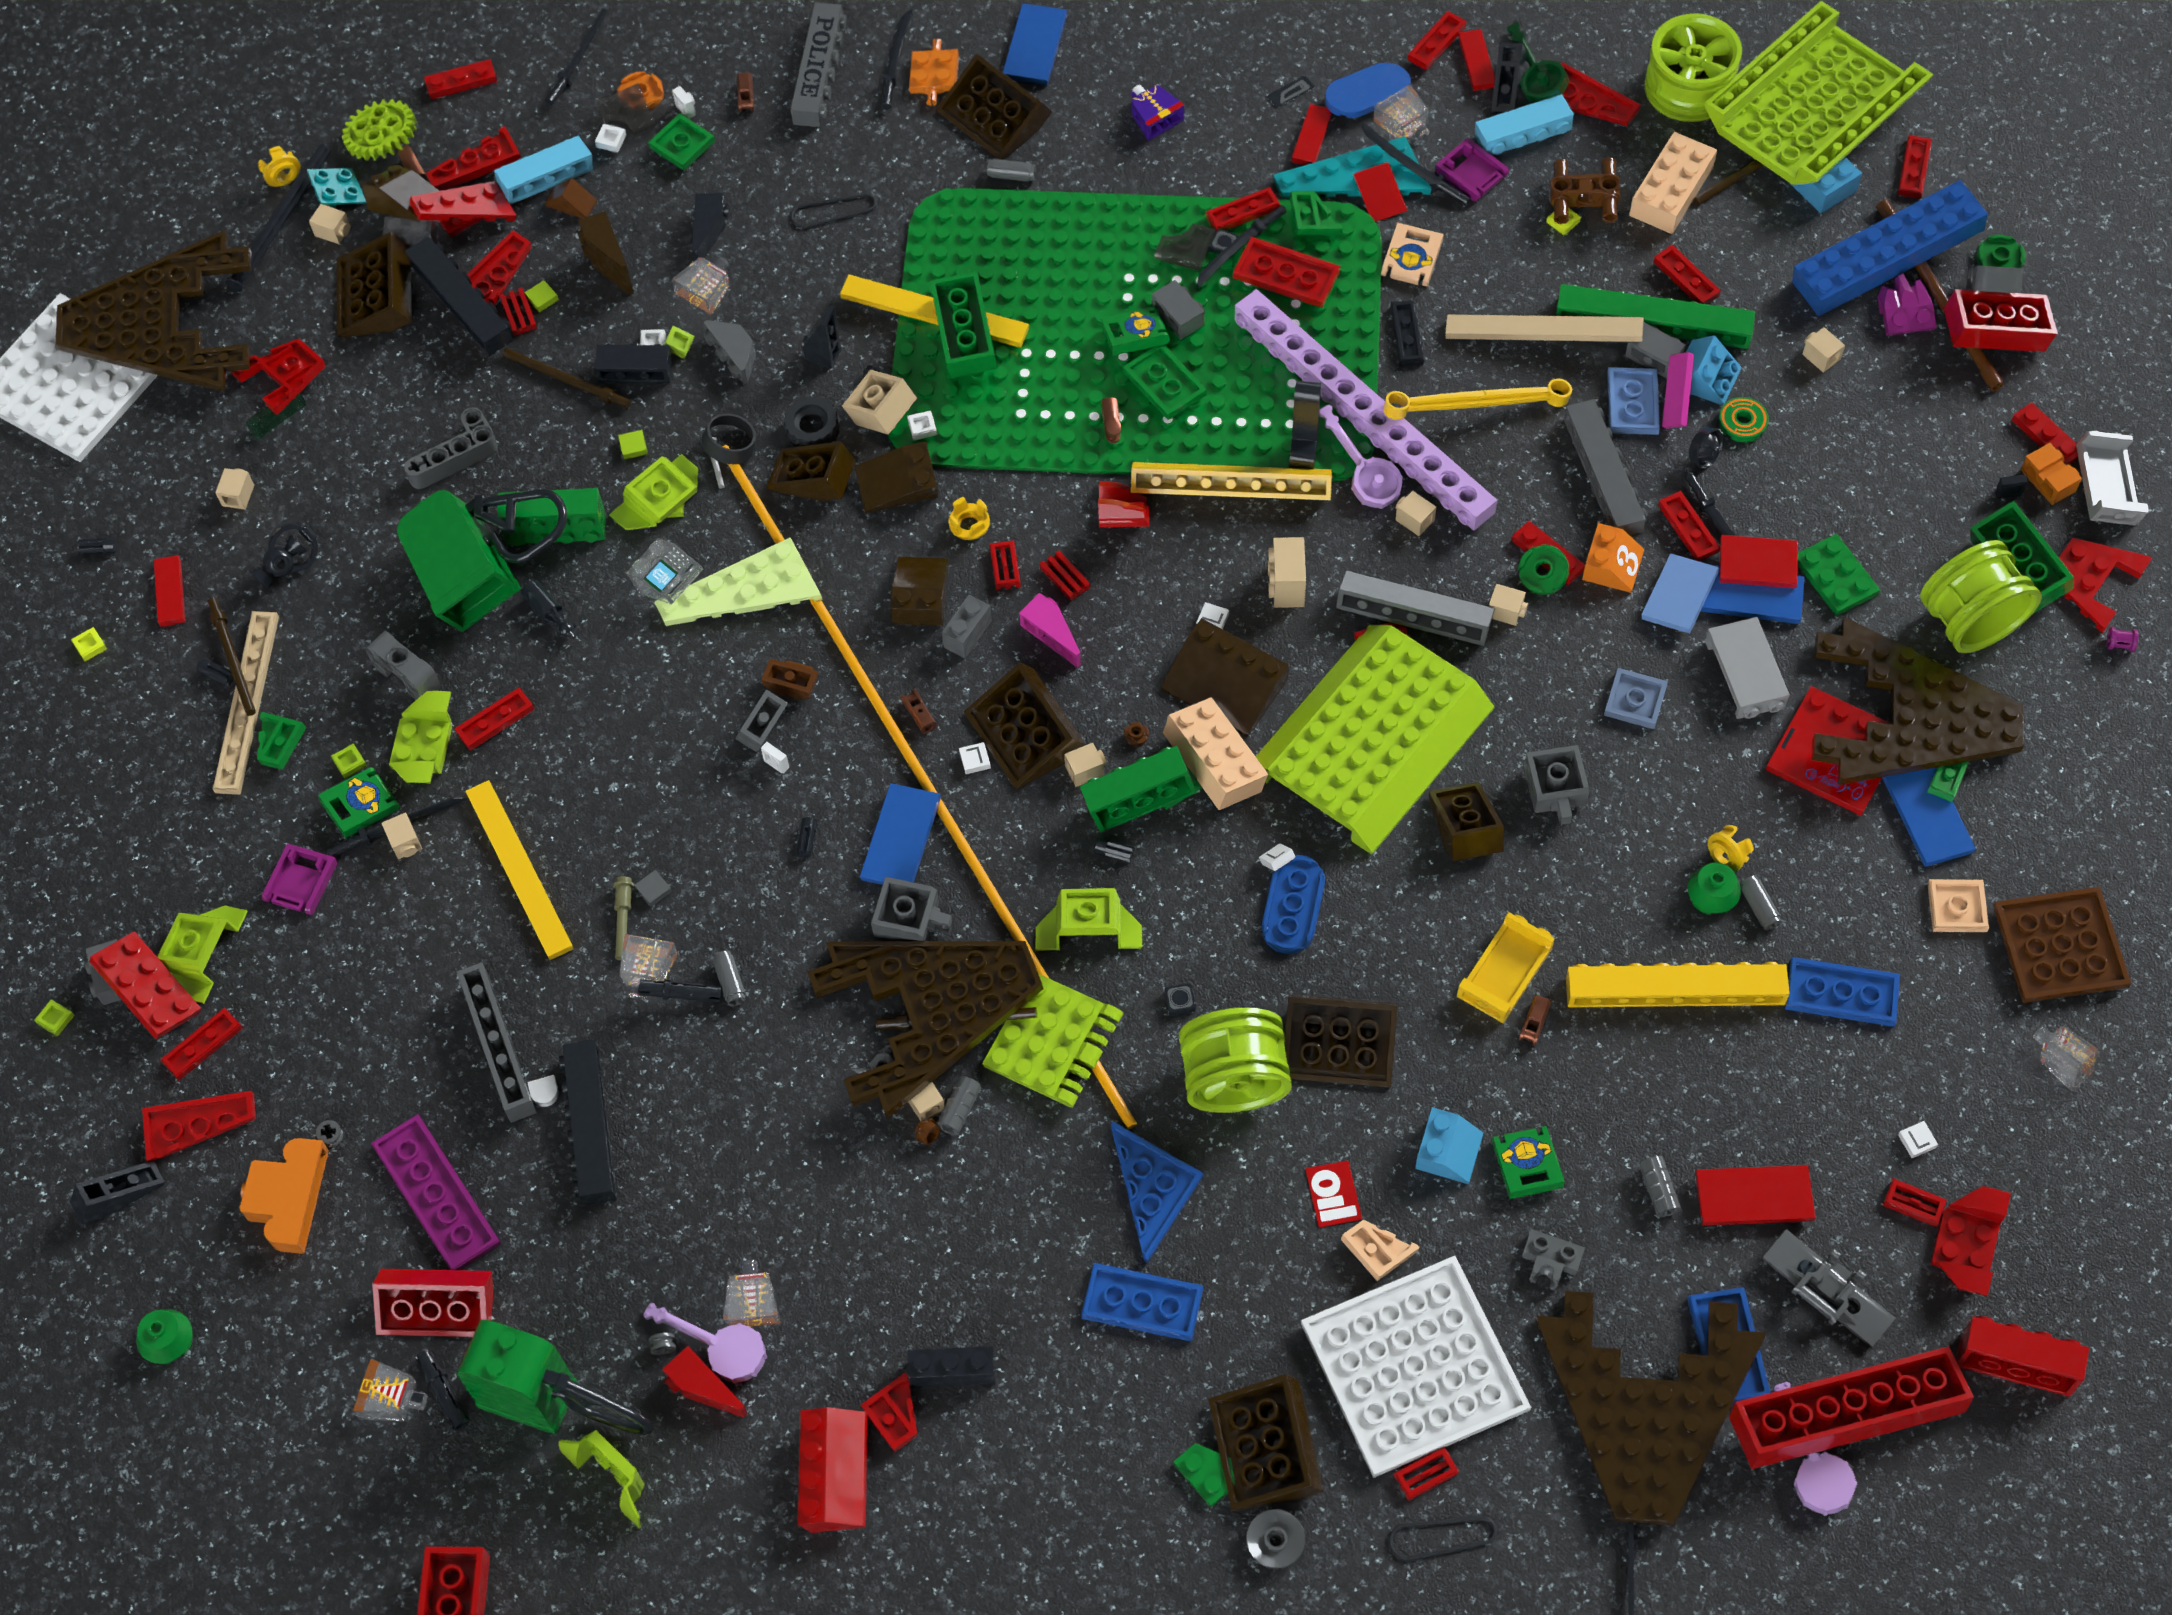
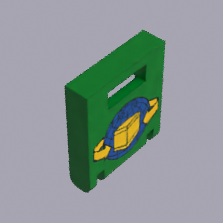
[1101,307,1170,356]
[318,767,400,839]
[1492,1126,1565,1199]

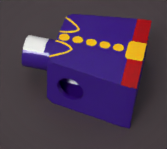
[1131,85,1184,141]

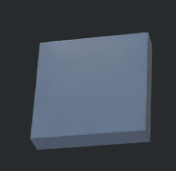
[1604,668,1668,729]

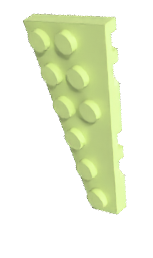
[654,537,823,626]

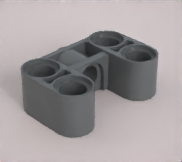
[1966,265,2024,293]
[366,631,442,701]

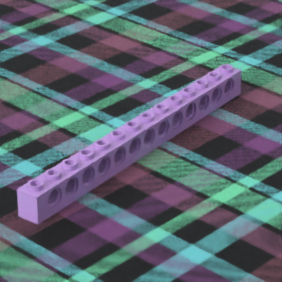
[1235,289,1497,531]

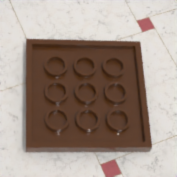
[1993,886,2131,1003]

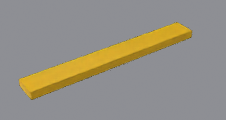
[840,275,1029,348]
[466,780,574,960]

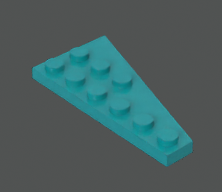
[1273,136,1431,198]

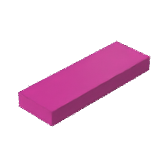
[1662,352,1694,429]

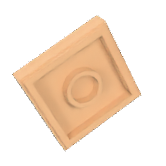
[1927,879,1989,932]

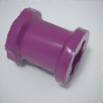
[2106,626,2139,652]

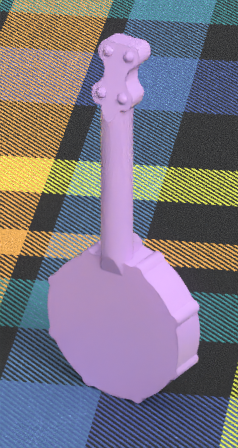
[1319,405,1403,509]
[643,1303,767,1384]
[1774,1382,1857,1516]

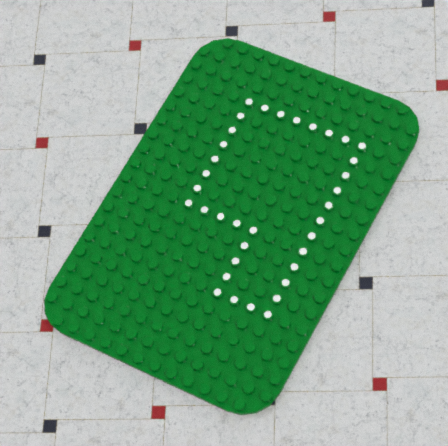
[888,188,1382,482]

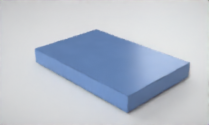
[1607,367,1660,435]
[1642,553,1719,634]

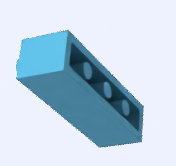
[1474,94,1574,155]
[494,136,593,205]

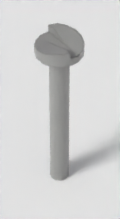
[711,437,725,489]

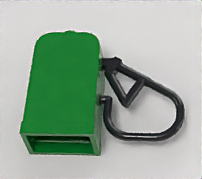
[397,489,567,632]
[457,1319,653,1435]

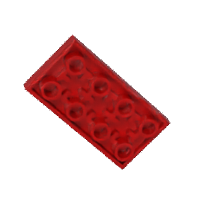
[1695,1165,1816,1226]

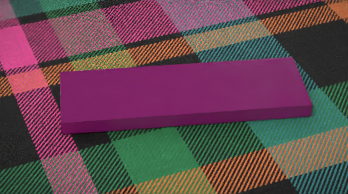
[371,1114,501,1270]

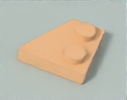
[1341,1220,1419,1281]

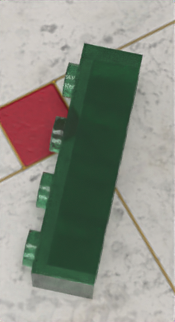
[245,393,307,440]

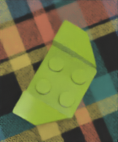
[609,454,698,530]
[389,691,452,783]
[1035,888,1142,951]
[157,906,248,1004]
[559,1430,645,1529]

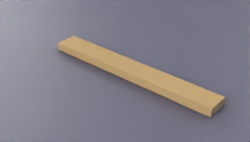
[1446,315,1644,342]
[213,611,279,795]

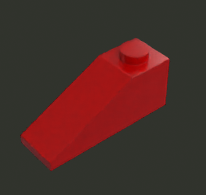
[662,1346,748,1418]

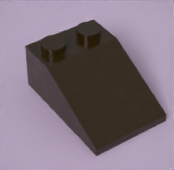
[362,165,439,222]
[577,211,634,295]
[855,441,938,513]
[766,442,856,501]
[890,557,949,626]
[1429,782,1504,861]

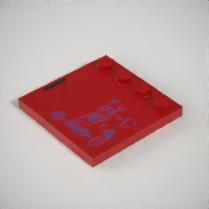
[1766,686,1891,816]

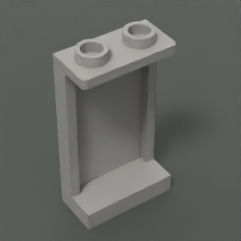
[2076,431,2149,526]
[1705,617,1790,719]

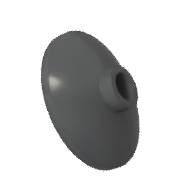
[1247,1509,1305,1569]

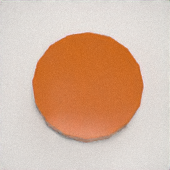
[617,71,664,113]

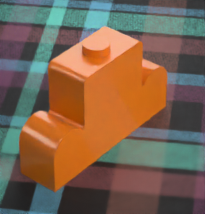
[240,1138,329,1254]

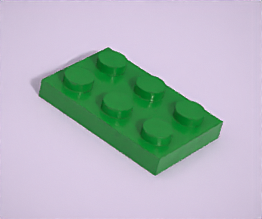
[1123,345,1207,420]
[1798,533,1880,616]

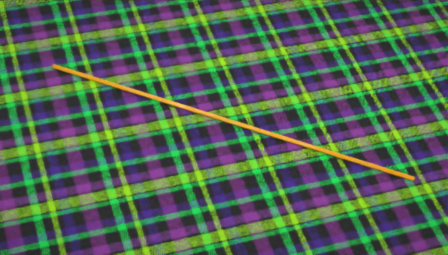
[722,445,1137,1129]

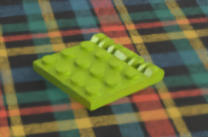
[982,974,1124,1108]

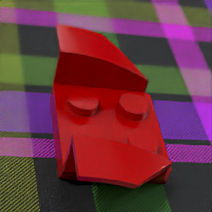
[1098,481,1149,528]
[1930,1186,2011,1297]

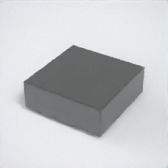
[634,870,672,907]

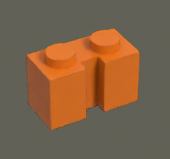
[2020,443,2082,505]

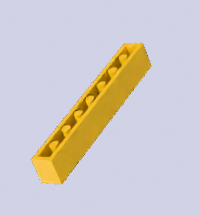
[1131,462,1332,500]
[1566,962,1790,1007]

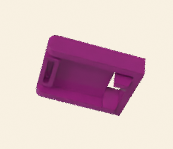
[1435,138,1509,202]
[262,843,338,915]

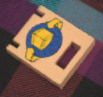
[1381,223,1443,287]

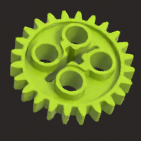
[342,99,417,161]

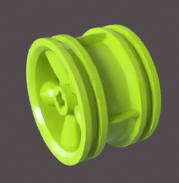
[1644,14,1742,122]
[1920,540,2042,653]
[1179,1008,1292,1113]

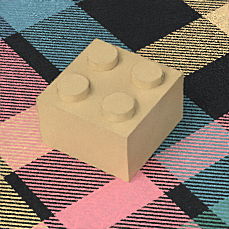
[842,370,917,434]
[1268,537,1306,608]

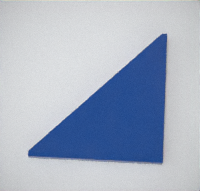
[1111,1121,1203,1263]

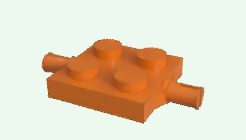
[909,38,959,106]

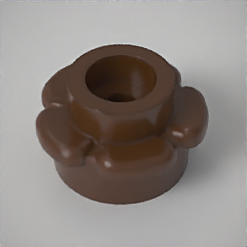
[1124,722,1149,747]
[915,1118,940,1145]

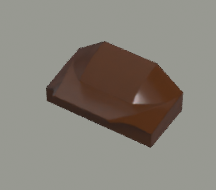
[761,658,819,699]

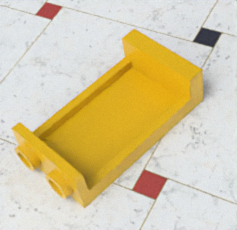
[1457,912,1554,1024]

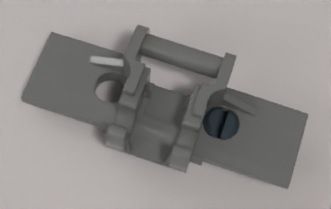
[1762,1229,1896,1348]

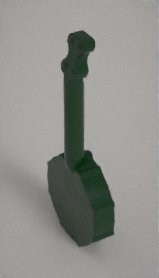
[1507,22,1569,103]

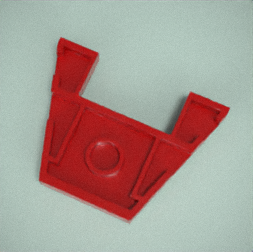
[230,339,326,415]
[2059,538,2152,633]

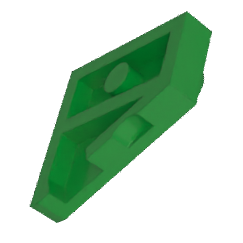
[1289,191,1343,235]
[257,712,306,770]

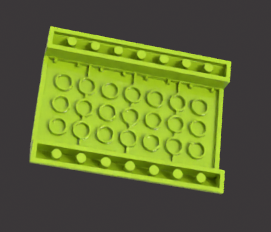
[1704,1,1934,185]
[1255,625,1494,855]

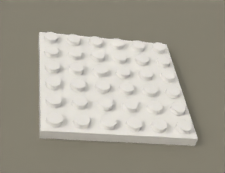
[0,293,158,462]
[1301,1256,1531,1478]

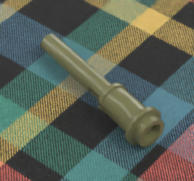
[613,876,634,960]

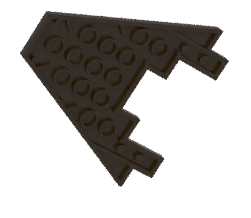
[55,231,251,391]
[1812,618,2024,785]
[808,941,1043,1118]
[1537,1291,1765,1526]

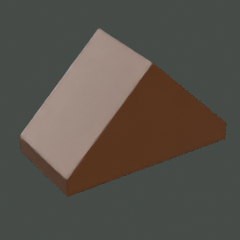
[545,178,597,218]

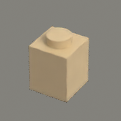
[309,204,351,244]
[1803,327,1845,373]
[216,468,254,510]
[1396,491,1436,536]
[1489,584,1528,626]
[1064,743,1107,787]
[382,812,422,859]
[909,1082,945,1121]

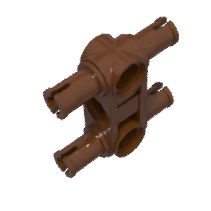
[1550,158,1620,224]

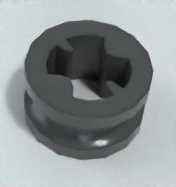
[316,1120,343,1148]
[649,1333,676,1355]

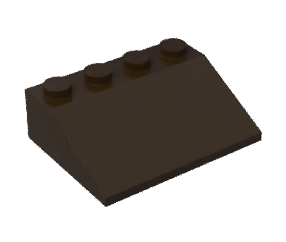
[936,53,1053,160]
[336,231,412,338]
[1161,618,1289,737]
[963,662,1086,790]
[1284,994,1398,1087]
[1208,1374,1324,1511]

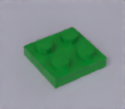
[648,113,715,171]

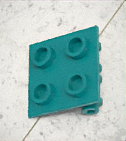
[307,168,366,209]

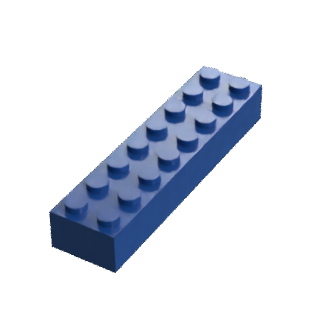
[1792,180,1988,317]

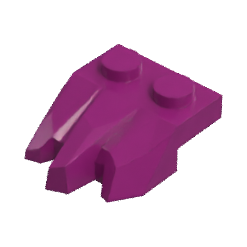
[1877,274,1937,336]

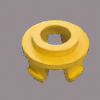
[258,146,301,187]
[949,497,990,540]
[1708,825,1754,872]

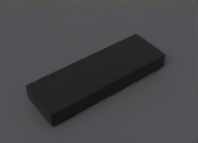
[1390,300,1424,366]

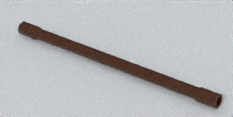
[1876,199,2004,392]

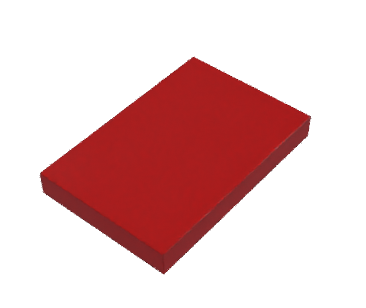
[1719,535,1798,589]

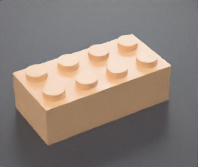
[1629,132,1717,234]
[1163,697,1268,810]

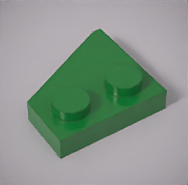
[1173,1443,1236,1507]

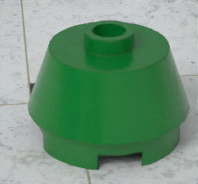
[1687,862,1741,915]
[136,1309,193,1364]

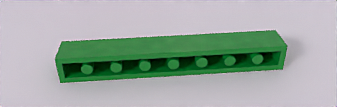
[1556,284,1755,349]

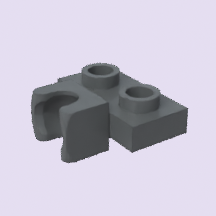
[1522,1229,1585,1290]

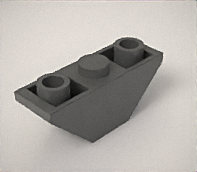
[703,320,756,385]

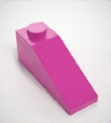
[1019,593,1081,668]

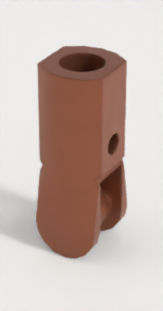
[737,72,754,112]
[398,145,427,181]
[1101,398,1121,443]
[900,689,937,734]
[1519,995,1551,1046]

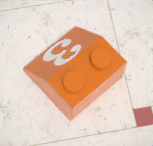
[1582,523,1644,593]

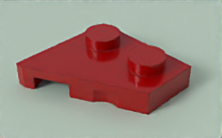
[861,1373,918,1453]

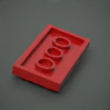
[1233,236,1340,308]
[89,931,201,1039]

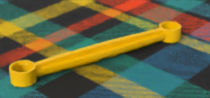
[1383,379,1572,420]

